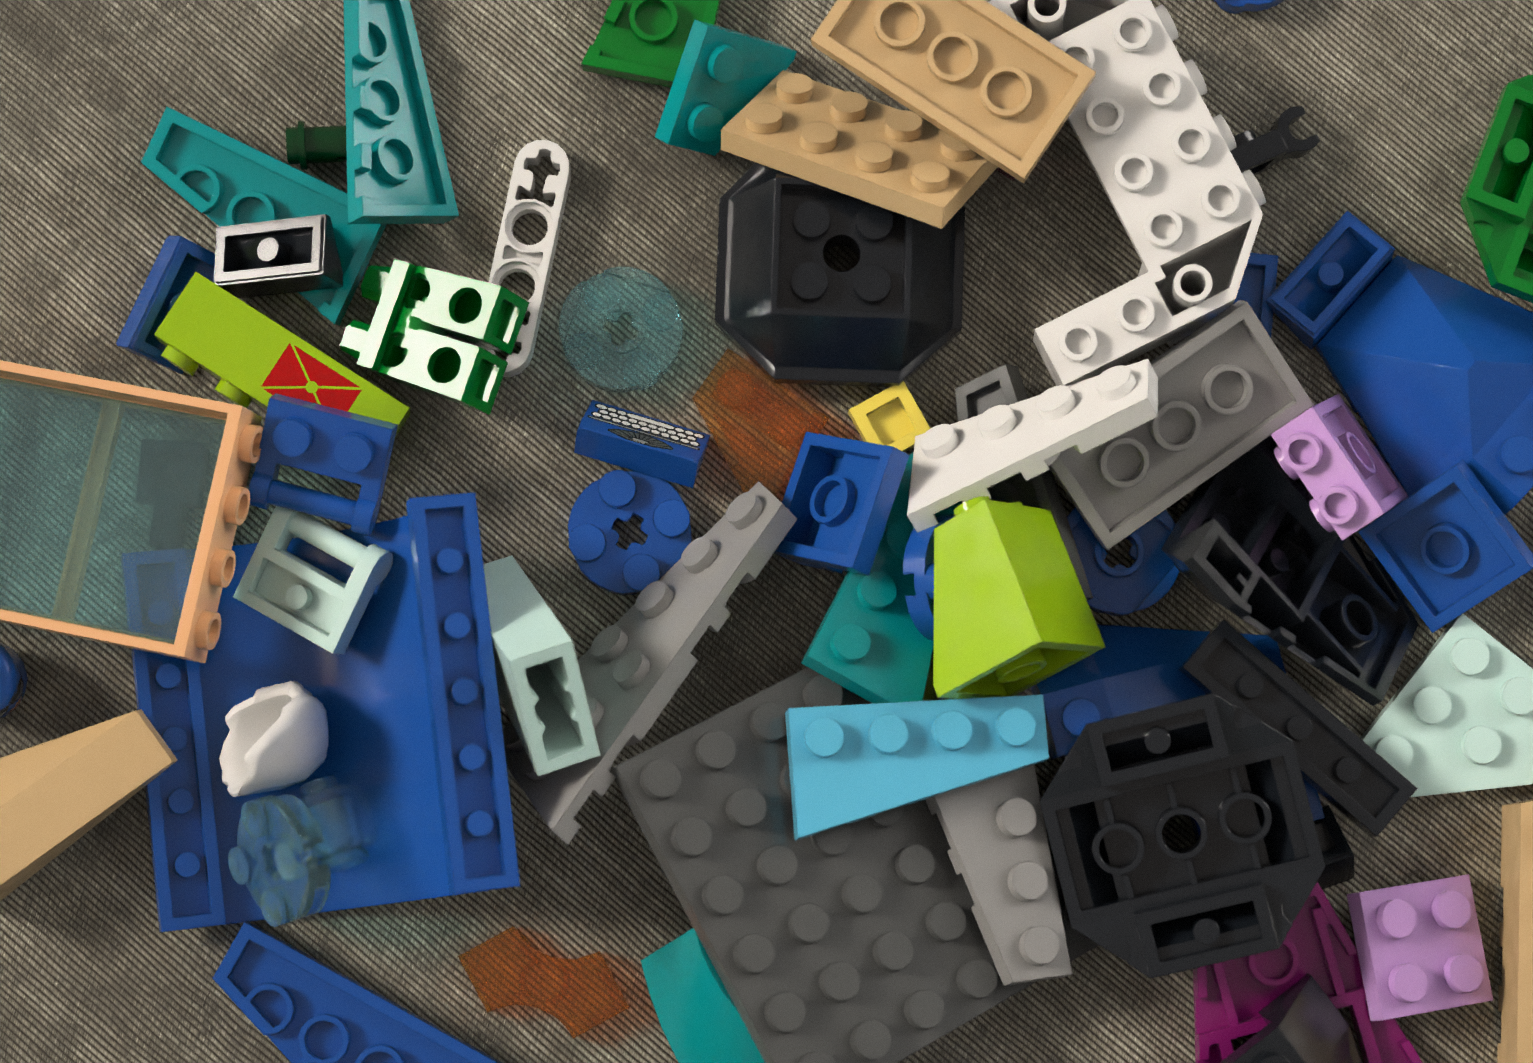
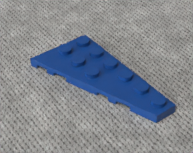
[213,922,502,1063]

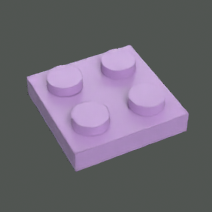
[1347,874,1493,1021]

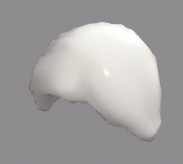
[219,681,329,797]

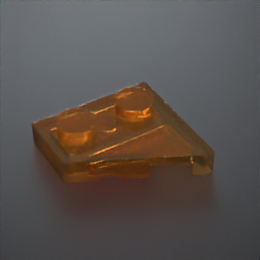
[692,348,829,497]

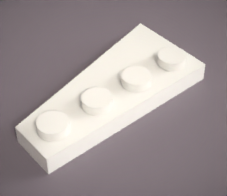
[907,359,1158,533]

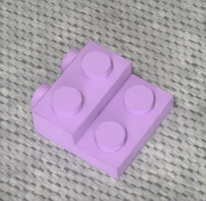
[1271,394,1408,541]

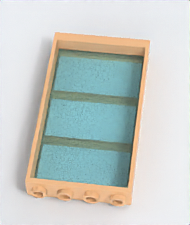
[0,360,263,664]

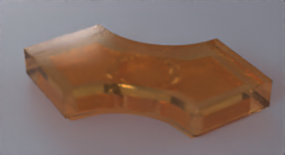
[458,925,630,1039]

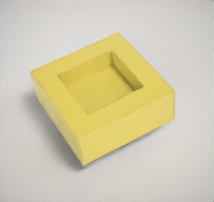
[848,381,931,452]

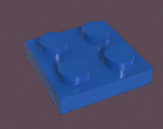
[1359,459,1533,633]

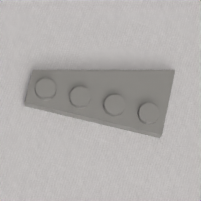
[925,765,1072,986]

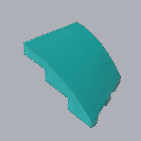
[641,928,765,1063]

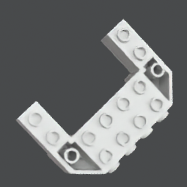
[988,0,1266,386]

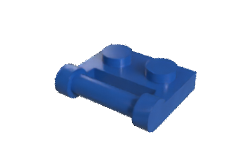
[249,393,398,536]

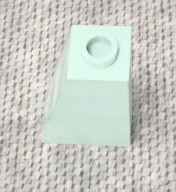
[483,555,600,776]

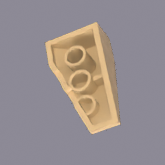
[0,709,178,901]

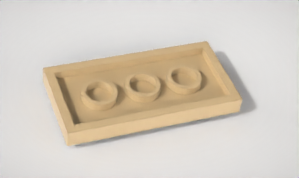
[811,0,1096,183]
[721,70,998,229]

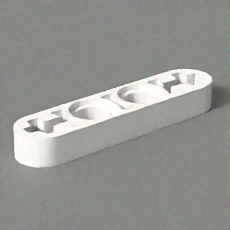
[476,140,571,377]

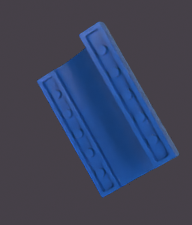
[122,492,520,933]

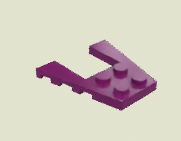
[1193,882,1423,1063]

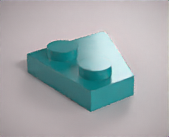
[655,19,797,156]

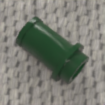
[286,121,347,170]

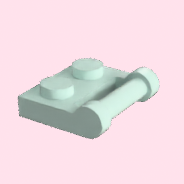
[233,506,393,654]

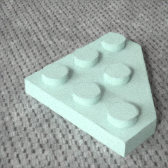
[1360,614,1533,797]

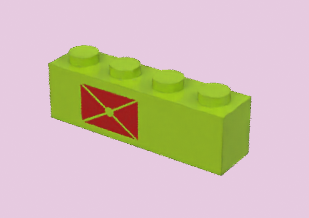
[154,272,411,437]

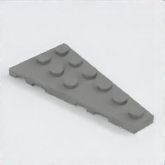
[503,481,797,845]

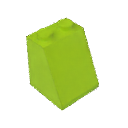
[933,496,1106,699]

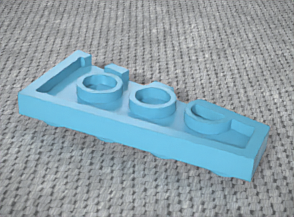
[785,694,1049,841]

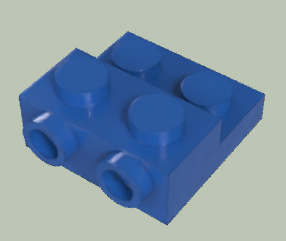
[774,432,910,576]

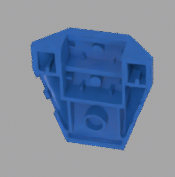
[1315,255,1533,515]

